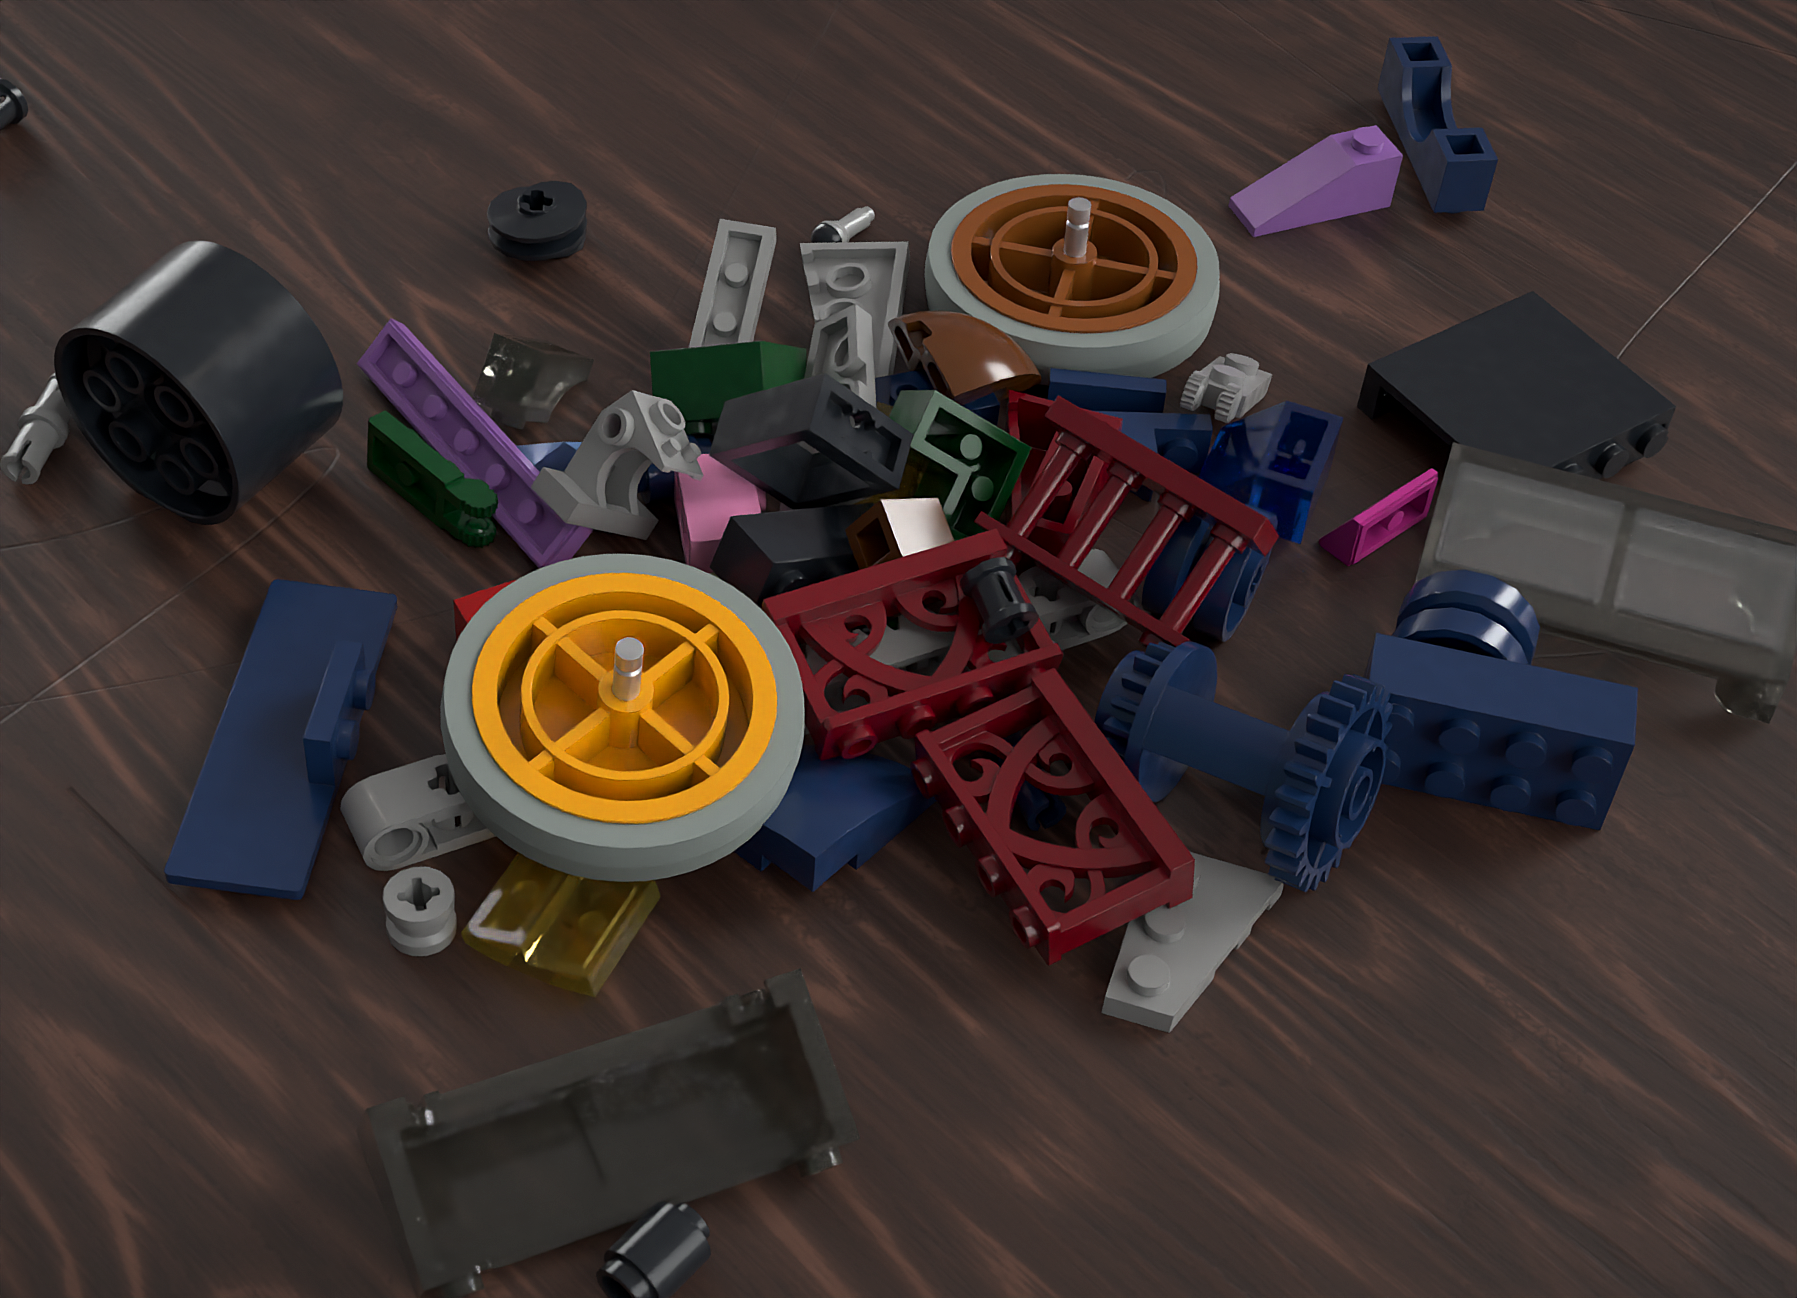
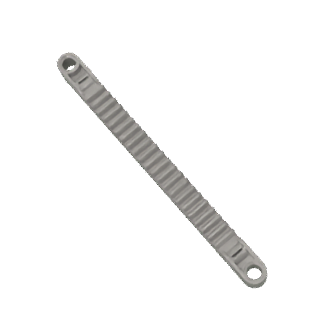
[340,549,1139,871]

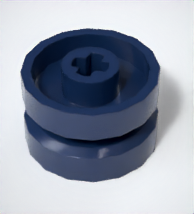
[1141,503,1278,642]
[1391,570,1540,665]

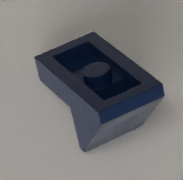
[1095,411,1213,502]

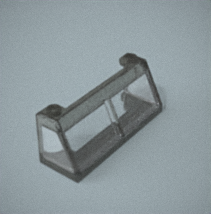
[1412,443,1797,724]

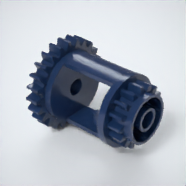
[1094,641,1393,892]

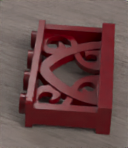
[761,528,1064,761]
[910,668,1195,966]

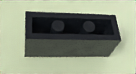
[710,502,875,609]

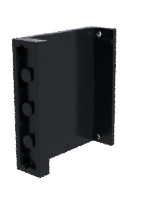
[1357,291,1676,529]

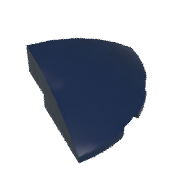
[733,745,937,892]

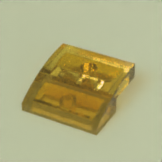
[461,852,661,997]

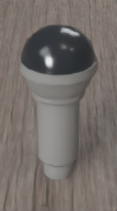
[811,206,875,243]

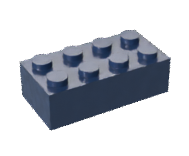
[1364,633,1638,831]

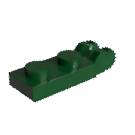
[367,410,498,548]

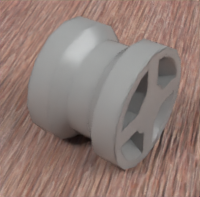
[383,867,457,956]

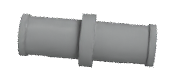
[0,373,72,484]

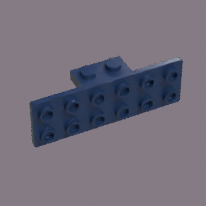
[164,579,398,900]

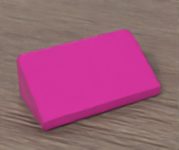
[1318,468,1438,566]

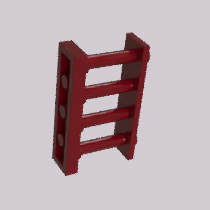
[974,395,1279,648]

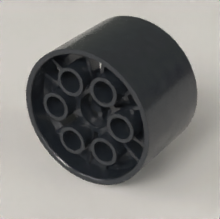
[54,241,343,525]

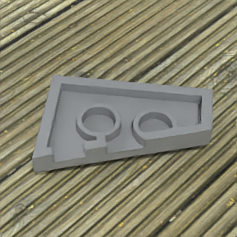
[1102,852,1284,1033]

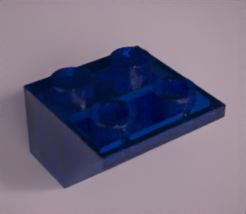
[1199,401,1344,544]

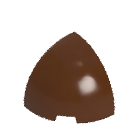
[888,310,1042,406]

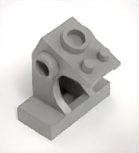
[531,390,704,540]

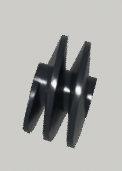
[487,181,587,261]

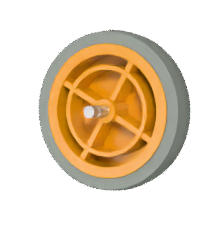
[440,554,804,882]

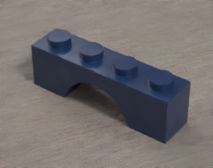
[1377,36,1498,214]

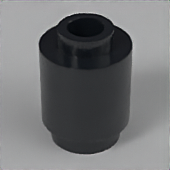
[596,1201,711,1298]

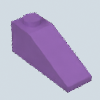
[1229,125,1403,237]

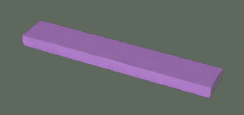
[357,318,593,568]

